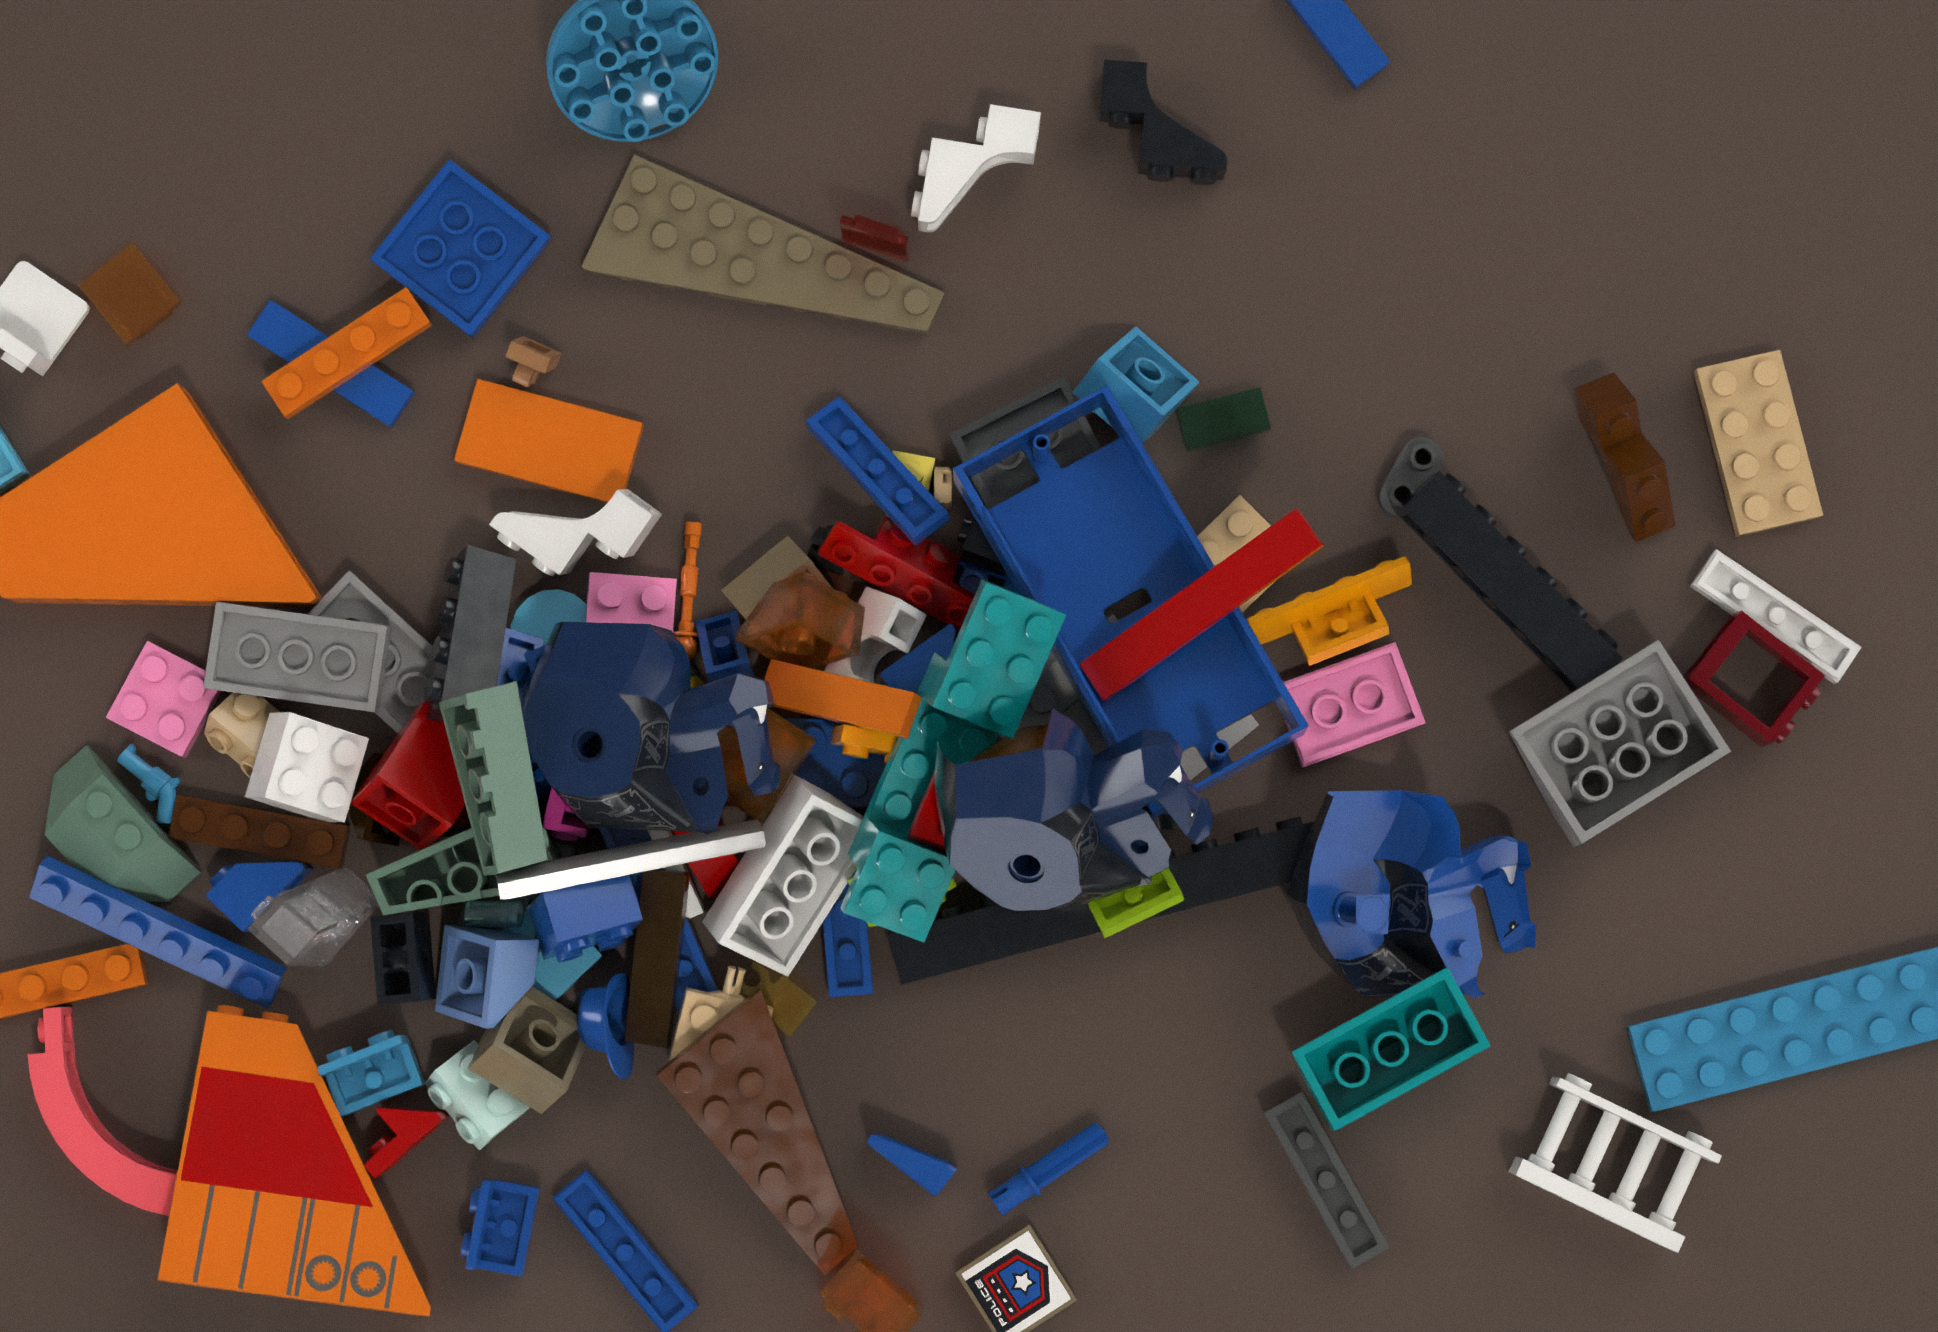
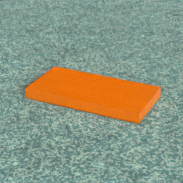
[454,379,644,503]

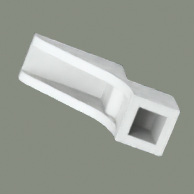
[911,104,1041,232]
[489,489,662,576]

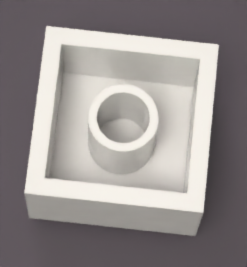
[245,712,369,823]

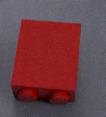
[350,700,465,850]

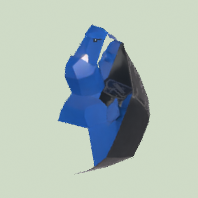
[1287,790,1536,998]

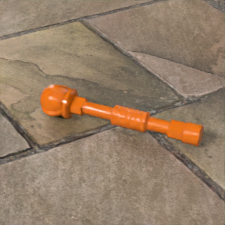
[673,521,702,661]

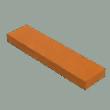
[764,659,922,739]

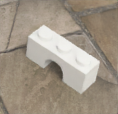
[824,587,926,728]

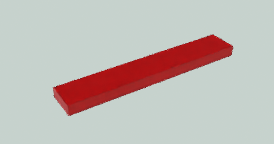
[1079,508,1324,701]

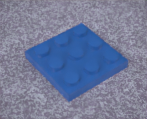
[369,159,552,339]

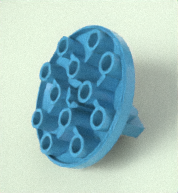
[546,0,718,142]

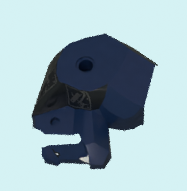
[522,622,780,834]
[934,708,1214,911]

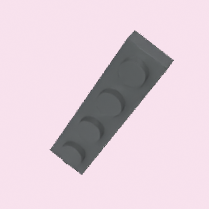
[1263,1091,1390,1270]

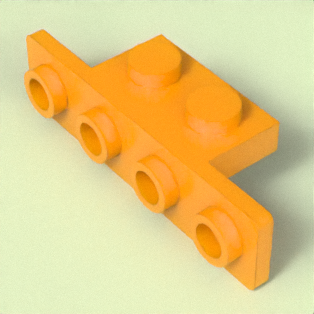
[1246,556,1412,666]

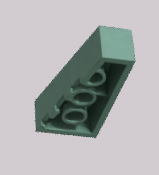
[439,681,549,876]
[366,810,561,915]

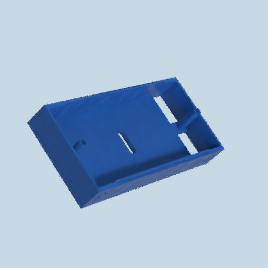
[953,385,1309,819]

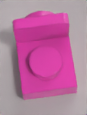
[543,787,589,841]

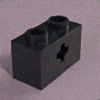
[370,912,436,1005]

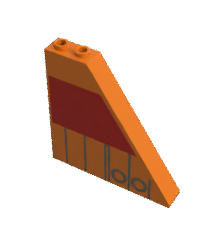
[157,1005,431,1317]

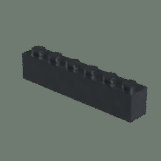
[1394,471,1623,693]

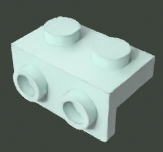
[425,1040,530,1150]

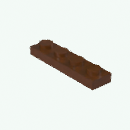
[168,795,351,869]

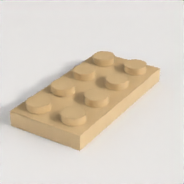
[1693,350,1823,537]

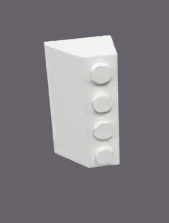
[702,775,863,977]

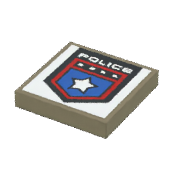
[955,1224,1077,1332]

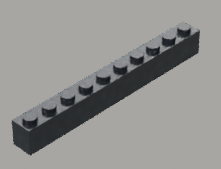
[888,816,1314,985]

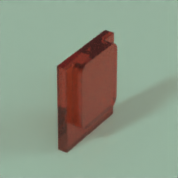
[840,215,910,262]

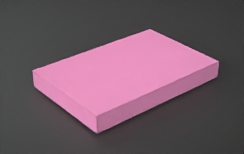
[1282,642,1426,768]

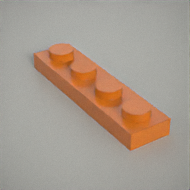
[261,287,433,419]
[0,944,150,1019]

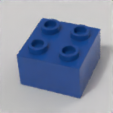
[529,875,643,963]

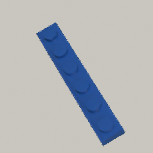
[29,856,287,1009]

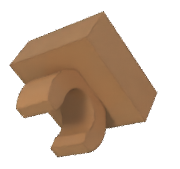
[505,336,562,387]

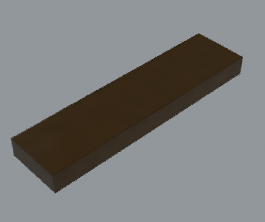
[624,868,690,1048]

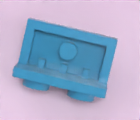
[317,1030,426,1117]

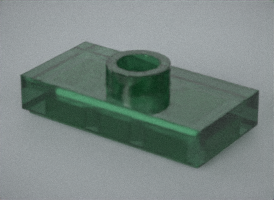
[1176,387,1271,452]

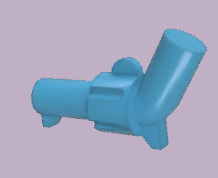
[117,744,182,824]

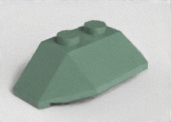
[44,745,203,902]

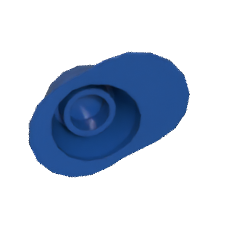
[577,973,634,1079]

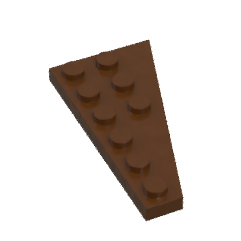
[656,987,859,1275]

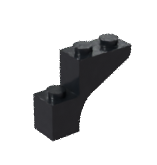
[1099,60,1227,185]

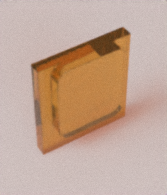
[78,243,181,346]

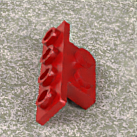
[818,516,975,631]

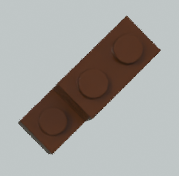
[1574,372,1675,542]

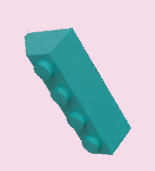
[1291,967,1491,1131]

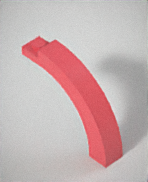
[27,1007,178,1216]

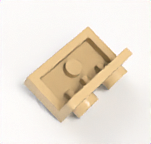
[204,693,280,778]

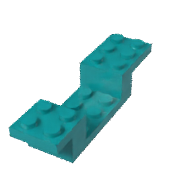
[840,579,1066,943]

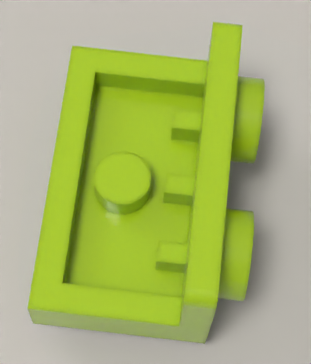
[1087,867,1184,939]

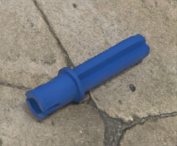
[987,1123,1109,1216]

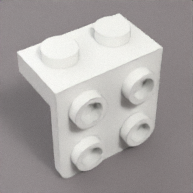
[0,261,90,376]

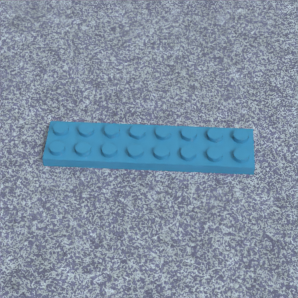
[1626,946,1938,1112]

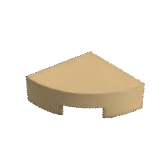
[934,467,952,510]

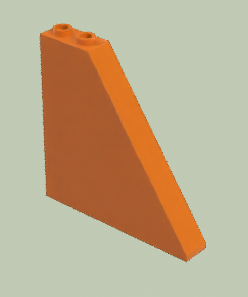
[0,383,322,608]

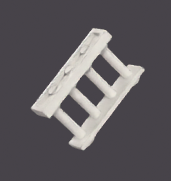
[1509,1073,1722,1253]

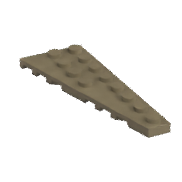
[581,154,945,335]

